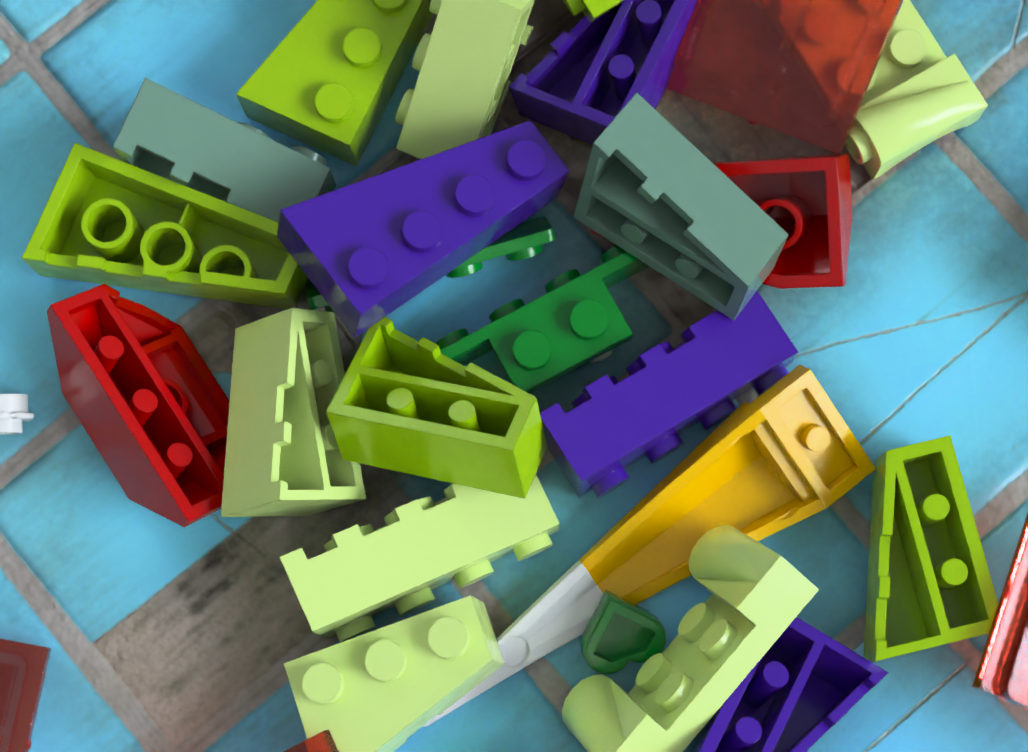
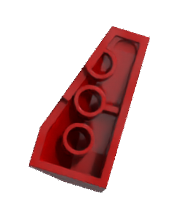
[591,154,852,289]

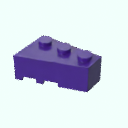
[508,0,709,145]
[685,617,889,752]

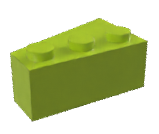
[326,317,547,499]
[863,435,1005,662]

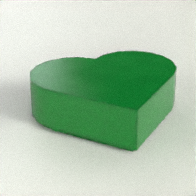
[580,590,666,674]

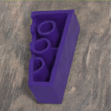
[277,120,570,338]
[540,291,798,498]

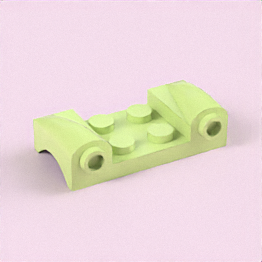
[753,0,988,180]
[562,525,819,752]

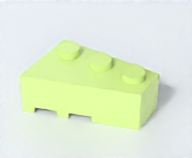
[395,0,535,159]
[221,308,366,517]
[284,595,505,752]

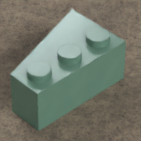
[113,78,336,222]
[573,93,789,320]

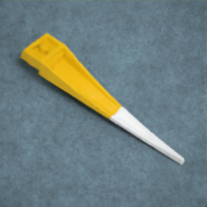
[422,365,876,727]

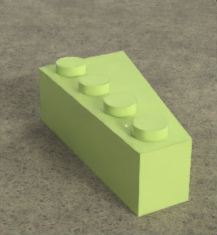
[280,474,560,643]

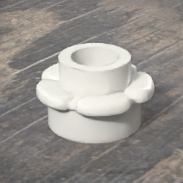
[0,394,34,435]

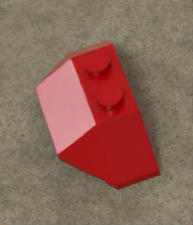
[47,284,230,527]

